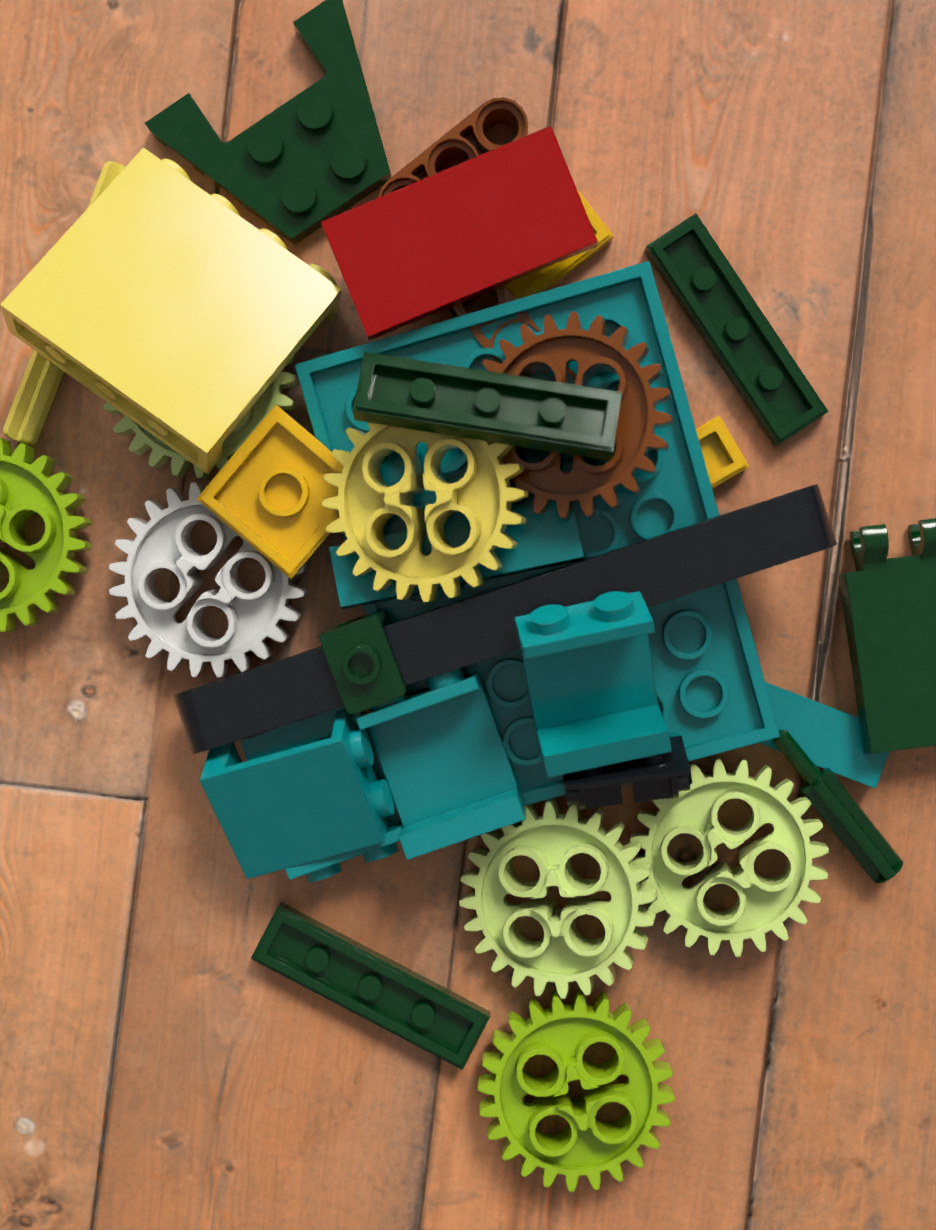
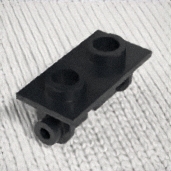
[563,736,691,810]

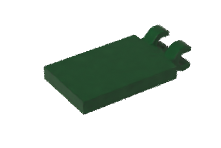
[839,518,936,754]

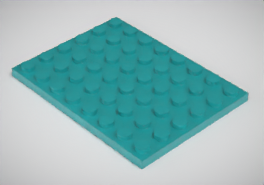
[295,261,780,805]

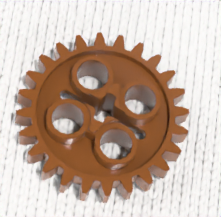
[482,312,674,520]

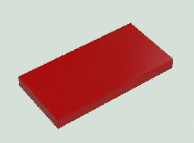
[321,126,598,341]

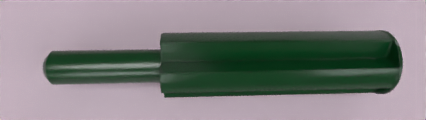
[773,729,903,883]

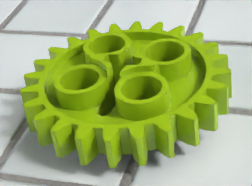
[0,438,93,632]
[478,988,675,1192]

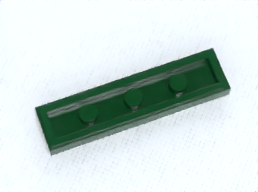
[644,213,829,447]
[352,352,622,461]
[251,902,490,1070]

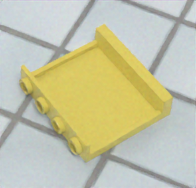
[0,147,342,474]

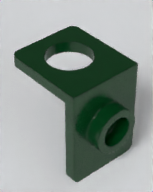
[318,608,406,714]

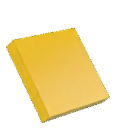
[196,405,344,579]

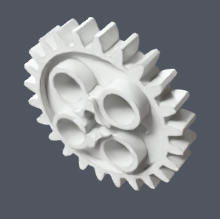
[109,482,307,678]

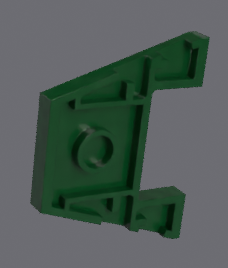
[145,0,391,245]

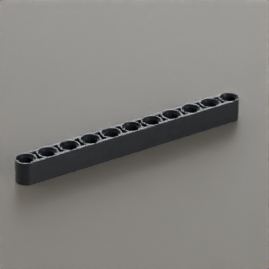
[173,484,837,754]

